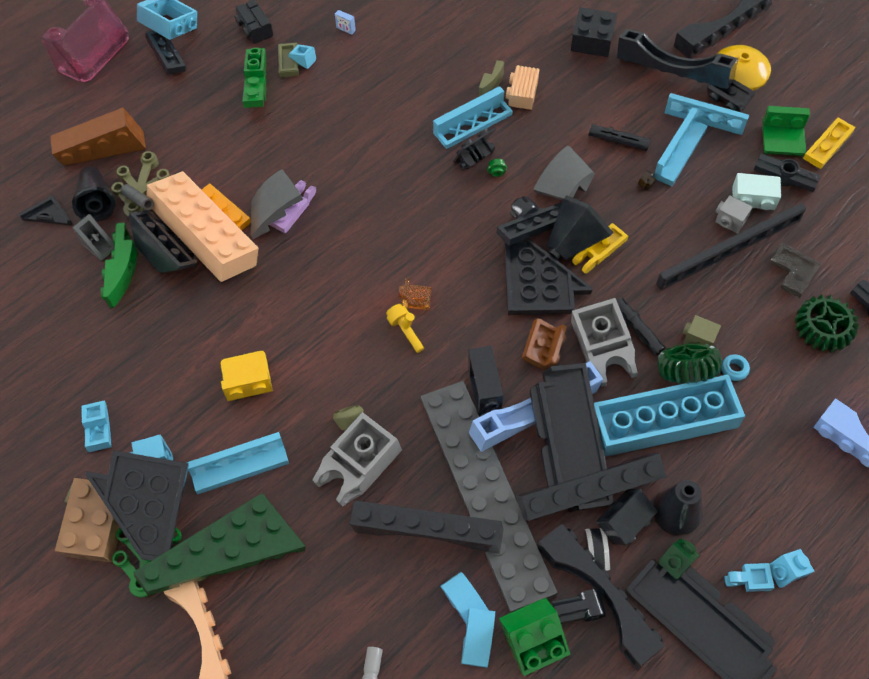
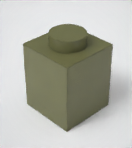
[682,315,721,346]

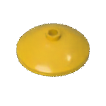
[717,45,771,90]

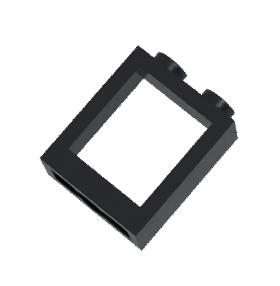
[468,345,503,417]

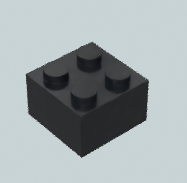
[571,7,617,57]

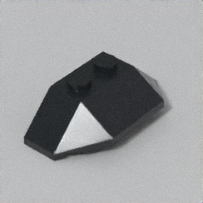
[129,210,198,273]

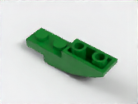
[242,48,267,108]
[101,223,138,308]

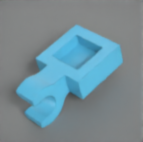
[724,563,774,592]

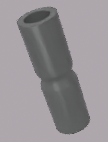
[121,184,154,210]

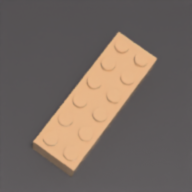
[147,171,259,282]

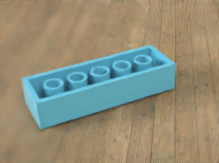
[594,374,745,457]

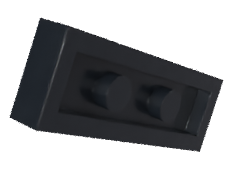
[145,30,186,75]

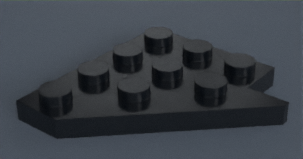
[504,238,592,315]
[85,450,189,561]

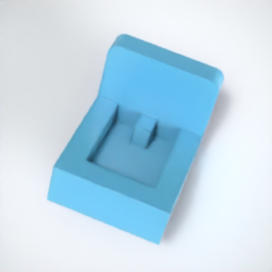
[770,549,815,588]

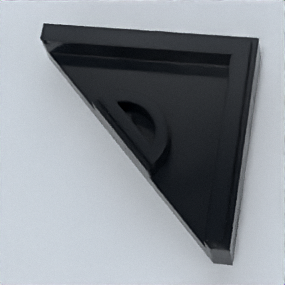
[19,195,73,226]

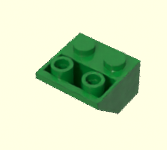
[499,598,570,676]

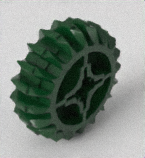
[794,294,859,353]
[658,343,722,384]

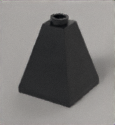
[547,195,613,260]

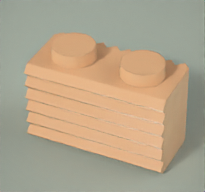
[506,65,539,110]

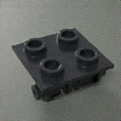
[453,127,496,170]

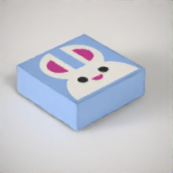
[335,10,356,35]

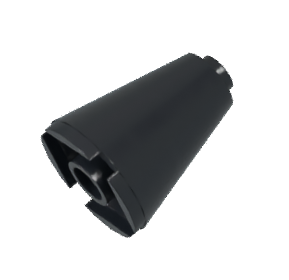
[72,167,116,222]
[653,480,703,535]

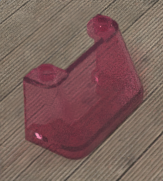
[41,0,129,82]

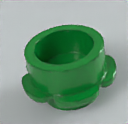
[487,159,507,177]

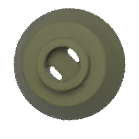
[333,405,364,430]

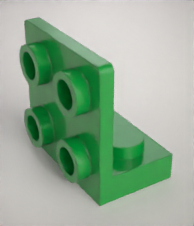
[762,106,810,156]

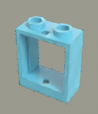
[137,0,197,40]

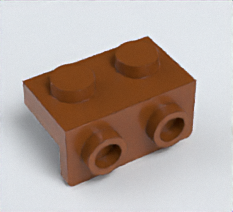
[521,318,567,371]

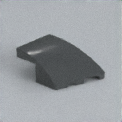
[533,146,595,201]
[250,169,303,239]

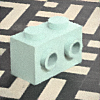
[733,173,781,210]

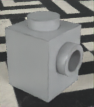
[715,195,752,233]

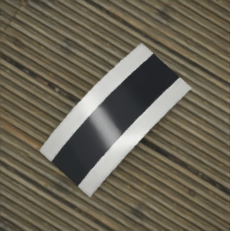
[585,528,610,570]

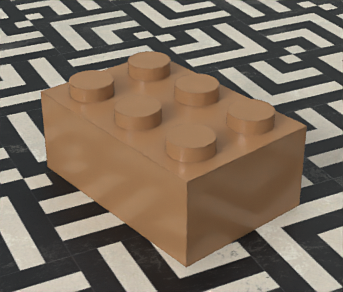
[55,478,120,563]

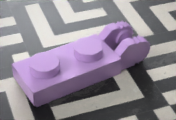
[269,180,317,233]

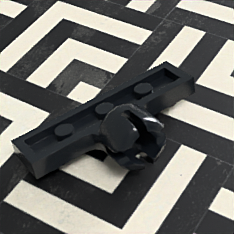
[496,196,562,245]

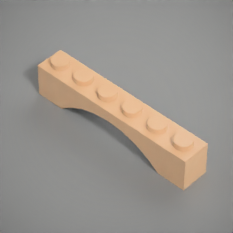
[164,580,231,679]

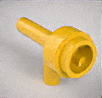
[386,304,424,353]

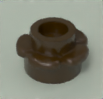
[638,170,656,190]

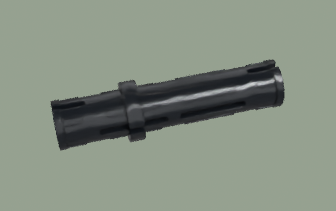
[588,123,651,151]
[617,297,666,356]

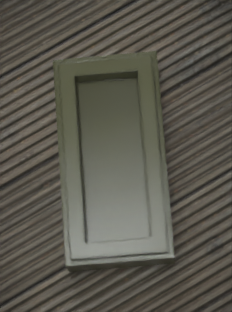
[278,43,299,77]

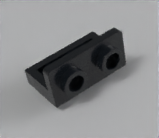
[707,79,755,113]

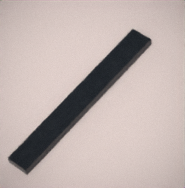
[656,203,806,290]

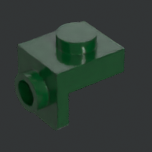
[658,538,700,579]

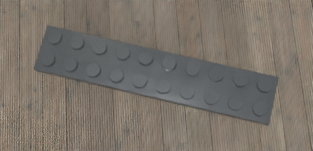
[420,381,558,613]

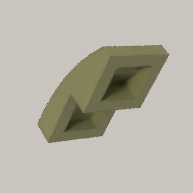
[479,60,504,97]

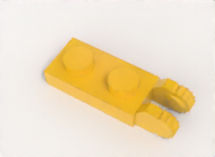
[572,223,628,273]

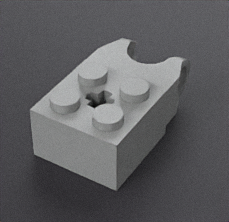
[571,298,638,387]
[313,412,402,507]

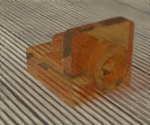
[399,278,432,310]

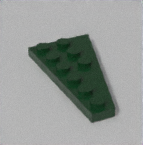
[134,493,306,596]

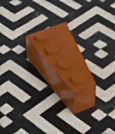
[50,107,146,166]

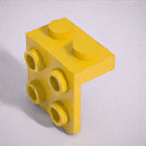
[221,351,273,401]

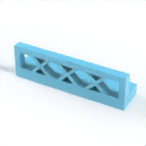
[433,86,513,149]
[665,93,749,135]
[654,107,707,186]
[187,432,289,494]

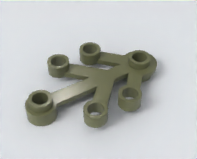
[111,151,170,217]

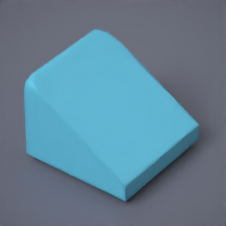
[288,44,316,69]

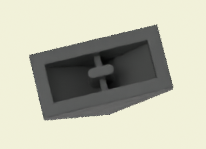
[72,214,115,261]

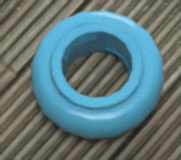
[721,354,750,381]

